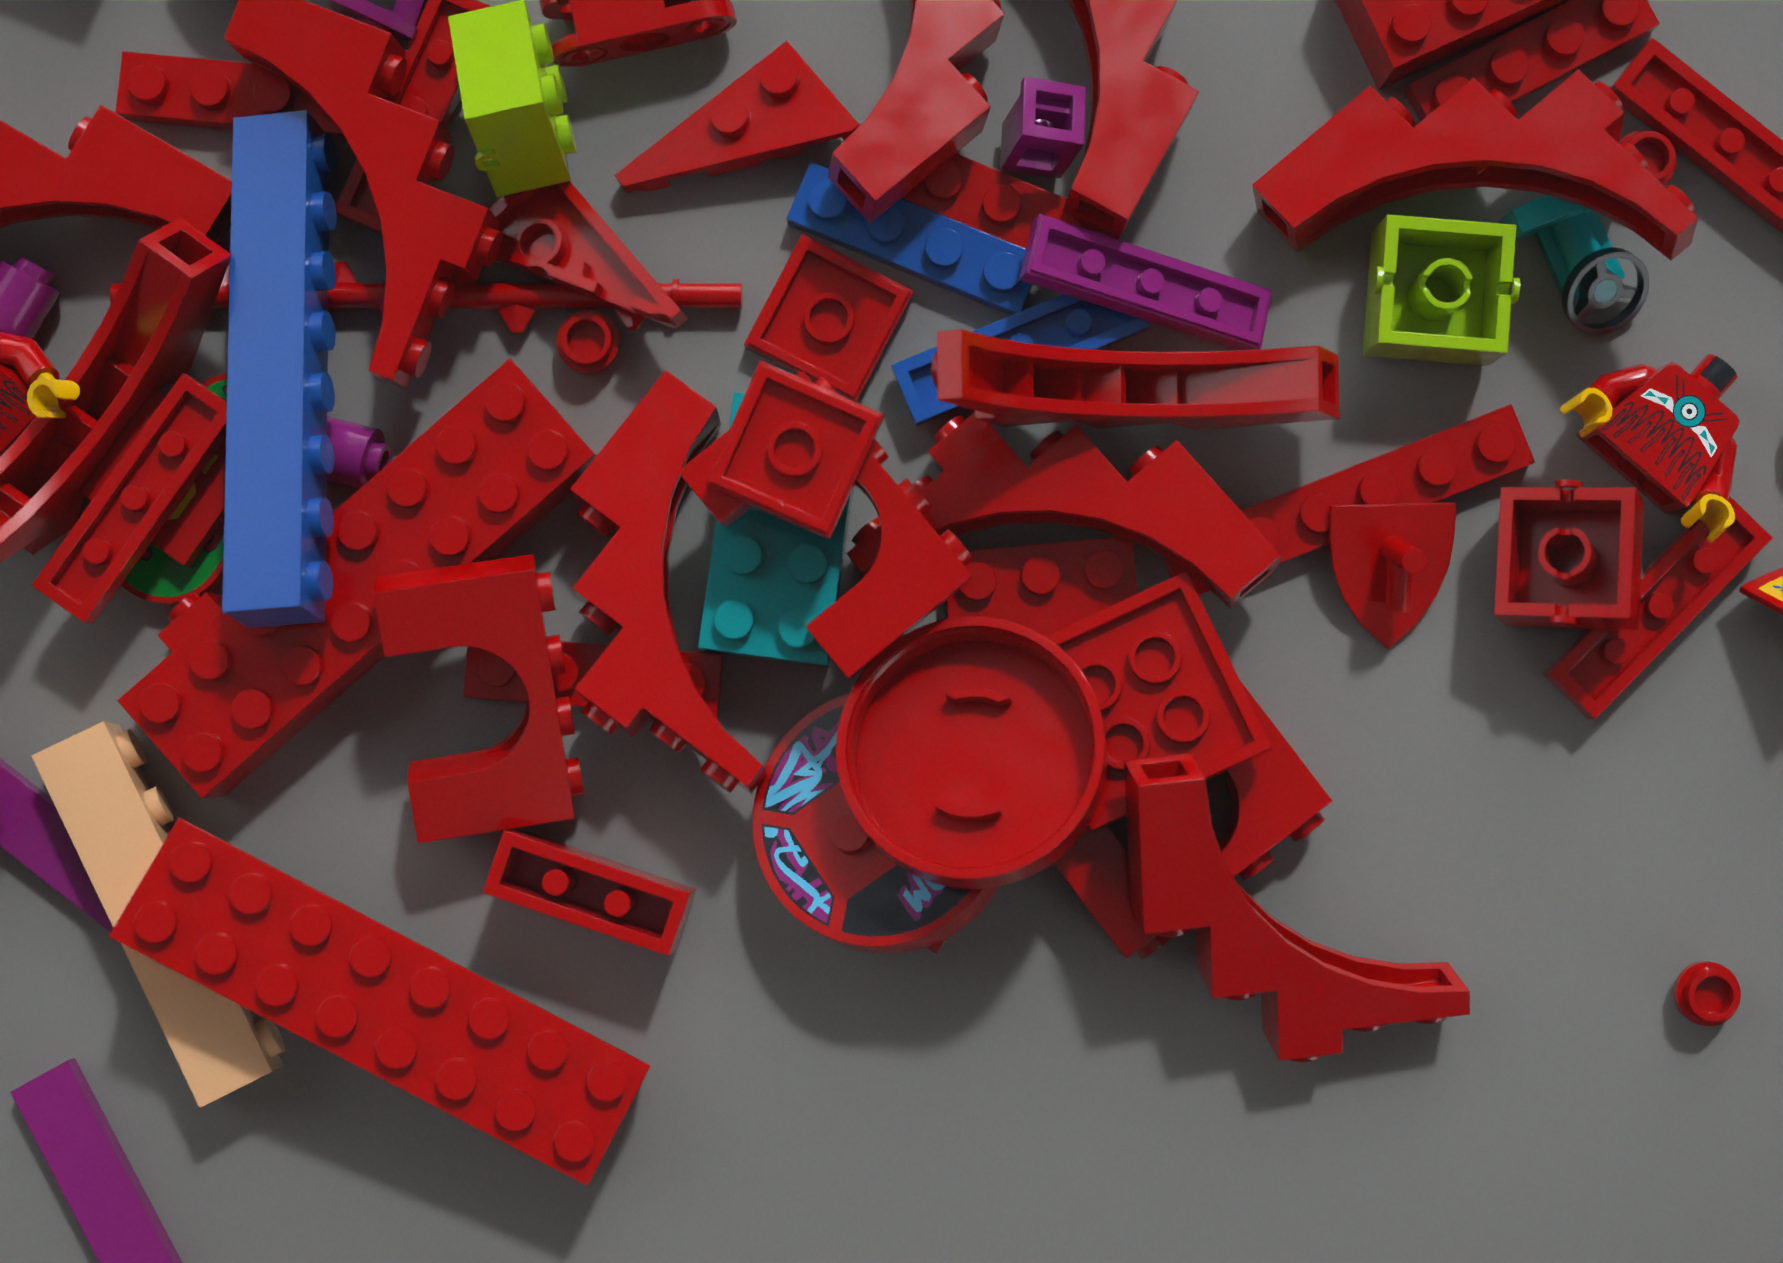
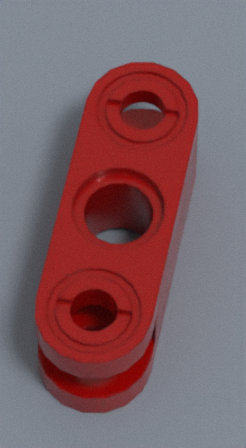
[539,0,737,67]

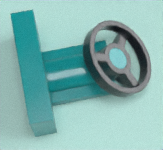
[1497,195,1649,335]

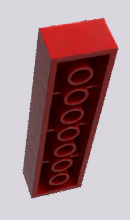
[117,358,597,798]
[108,817,651,1186]

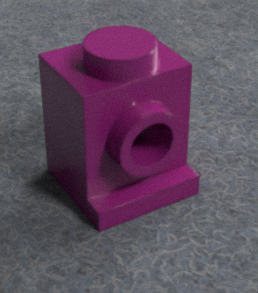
[1000,76,1086,179]

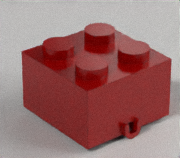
[1494,480,1644,630]

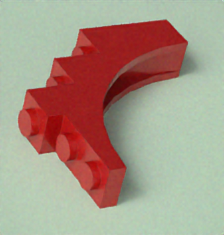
[224,0,502,390]
[828,0,1005,223]
[1063,0,1199,240]
[1252,69,1698,261]
[0,104,232,245]
[0,218,232,563]
[931,329,1340,431]
[570,370,767,794]
[846,412,1281,609]
[1124,754,1470,1063]

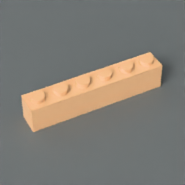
[31,721,285,1108]

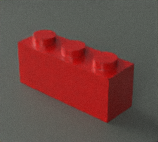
[482,828,697,956]

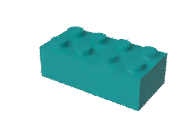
[698,392,854,668]

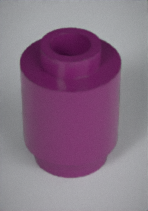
[0,255,61,339]
[326,416,392,489]

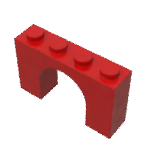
[678,370,973,680]
[373,554,584,844]
[1052,682,1332,959]

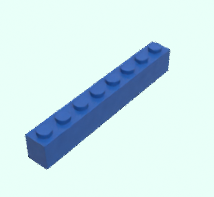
[222,110,337,628]

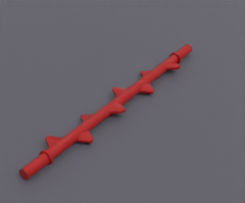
[110,261,743,334]

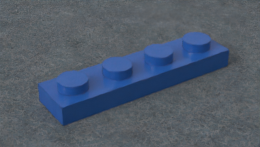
[786,161,1032,316]
[891,294,1150,427]

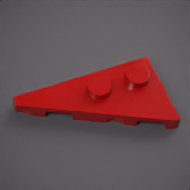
[614,41,860,194]
[489,181,688,329]

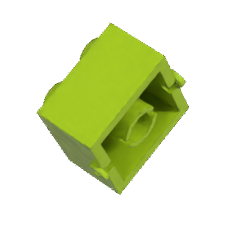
[448,0,577,197]
[1362,214,1521,366]

